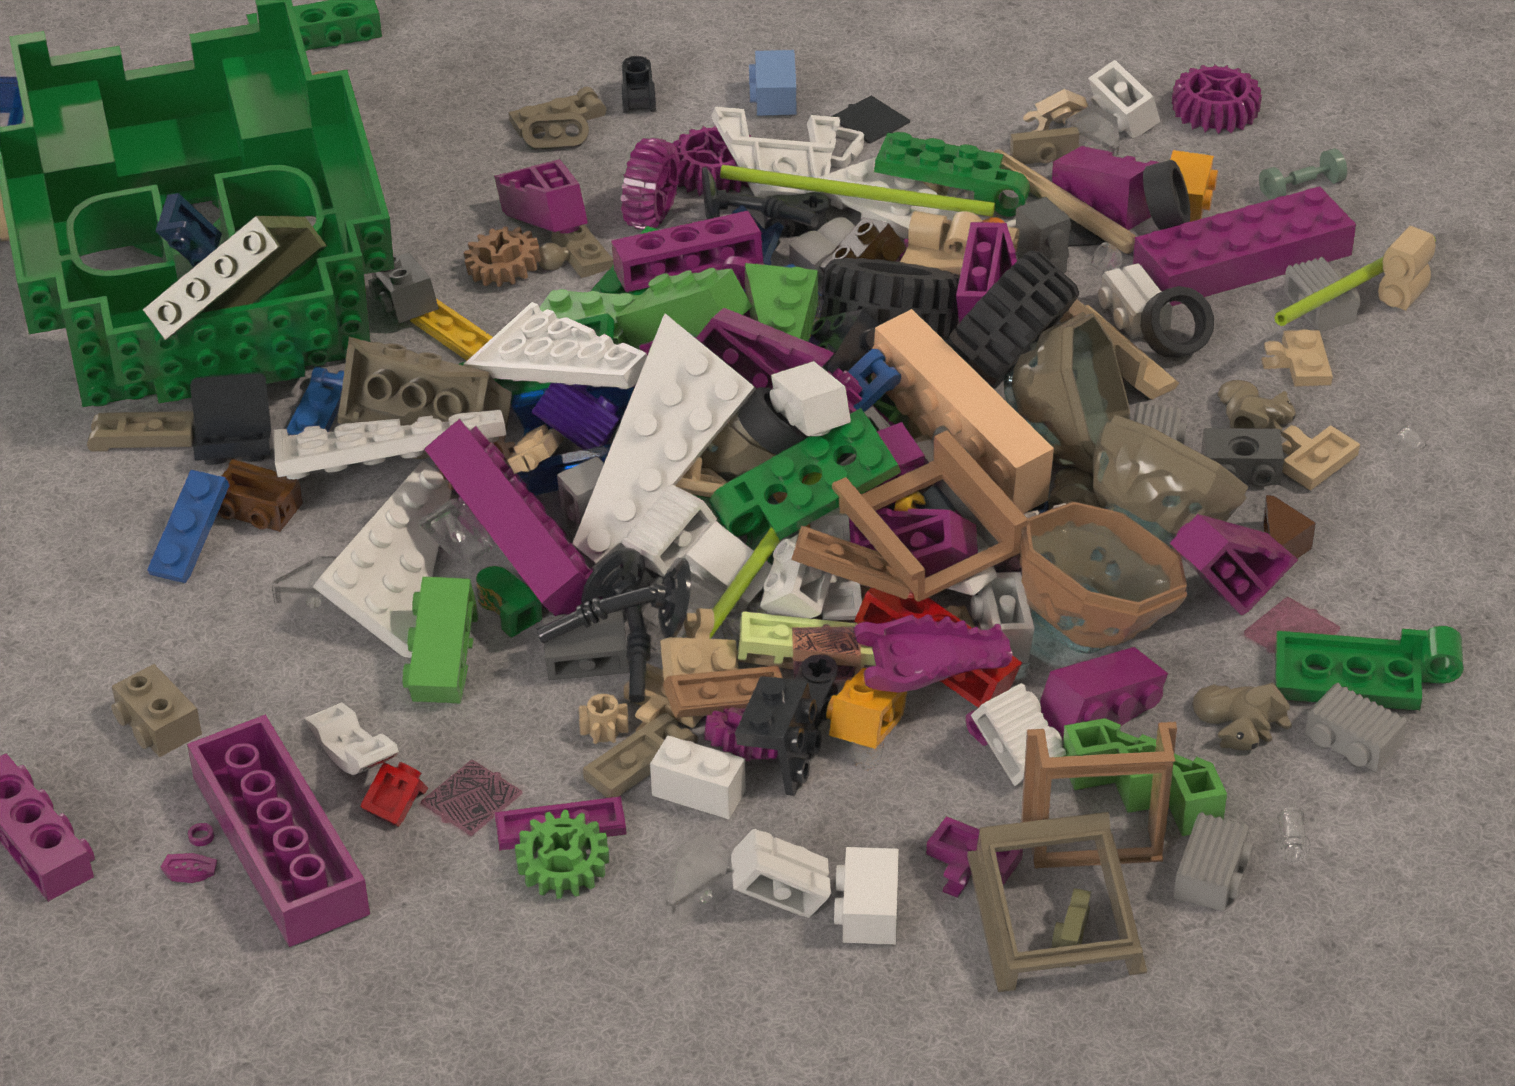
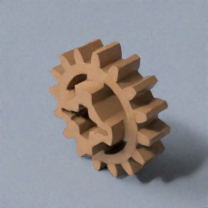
[464,226,541,287]

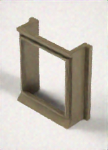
[967,812,1147,992]

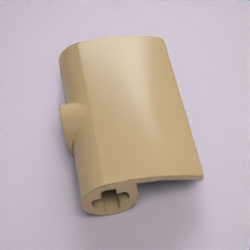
[900,211,1019,277]

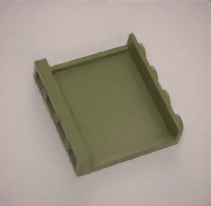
[143,216,327,340]

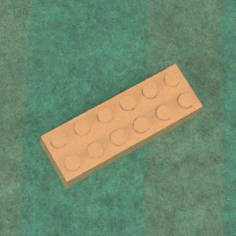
[871,309,1054,514]

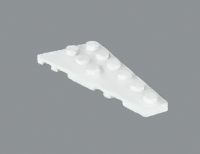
[805,156,1018,259]
[463,302,647,389]
[572,313,756,563]
[274,410,506,479]
[313,461,451,658]

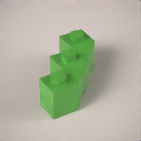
[1063,718,1227,836]

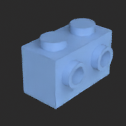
[749,50,797,116]

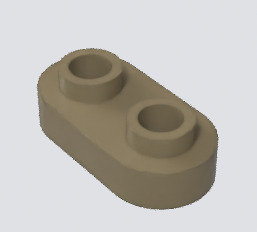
[522,113,589,149]

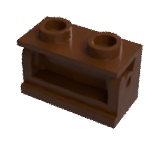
[217,459,303,532]

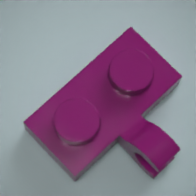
[926,816,1023,898]

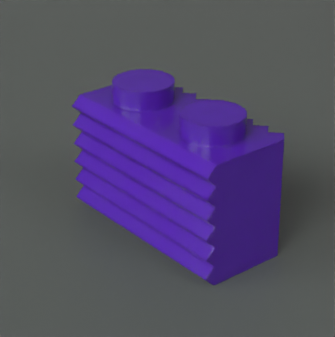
[531,382,623,456]

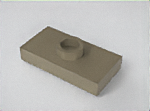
[1010,127,1080,164]

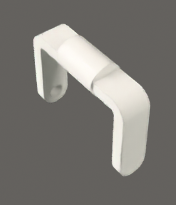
[830,127,864,168]

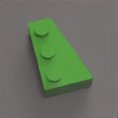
[745,263,818,342]
[615,268,752,350]
[402,577,479,704]

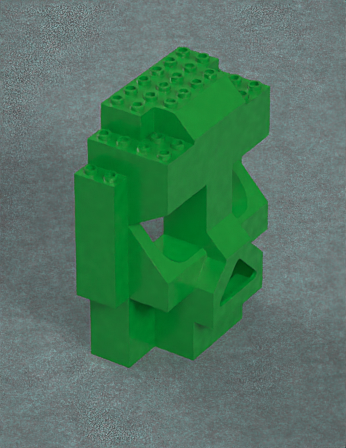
[0,0,394,407]

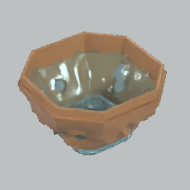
[1019,502,1187,654]

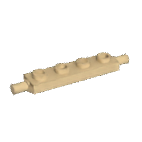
[508,424,564,474]

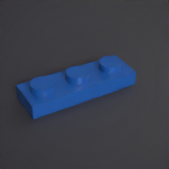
[147,470,230,583]

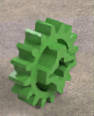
[515,810,610,899]

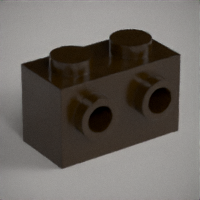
[819,217,906,273]

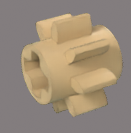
[579,694,629,744]

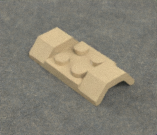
[1059,299,1179,400]

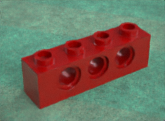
[854,588,1023,708]

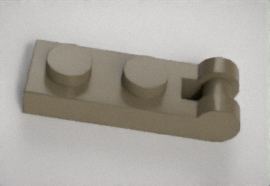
[508,87,607,138]
[87,411,195,451]
[583,713,698,798]

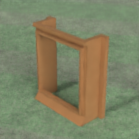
[832,430,1028,602]
[1021,722,1177,868]

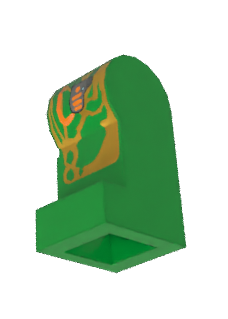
[476,566,543,638]

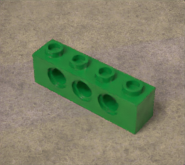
[246,0,382,51]

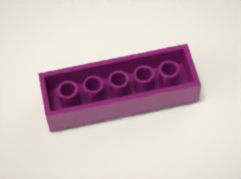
[1133,186,1356,306]
[424,419,603,617]
[187,714,370,947]

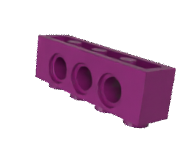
[611,211,763,292]
[0,753,95,902]

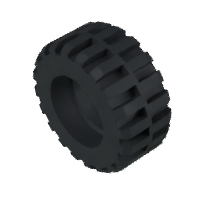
[945,250,1079,389]
[819,258,960,341]

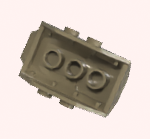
[337,337,512,459]

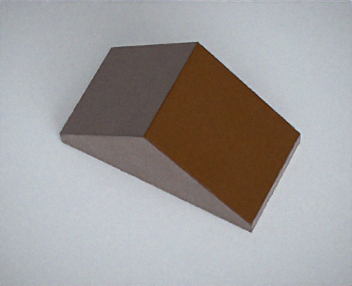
[1263,495,1316,559]

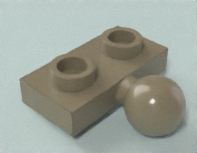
[538,224,613,278]

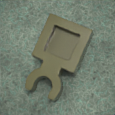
[1052,888,1092,968]

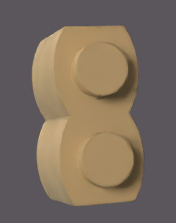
[1378,226,1435,311]

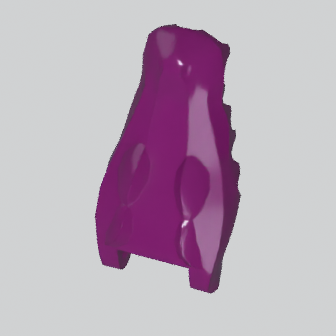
[854,615,1013,692]

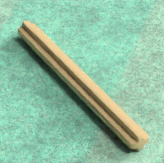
[994,149,1136,254]

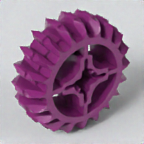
[1171,64,1262,135]
[673,125,751,197]
[620,138,680,230]

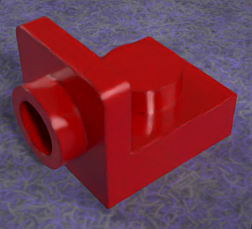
[359,762,429,827]

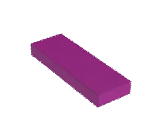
[495,796,627,851]

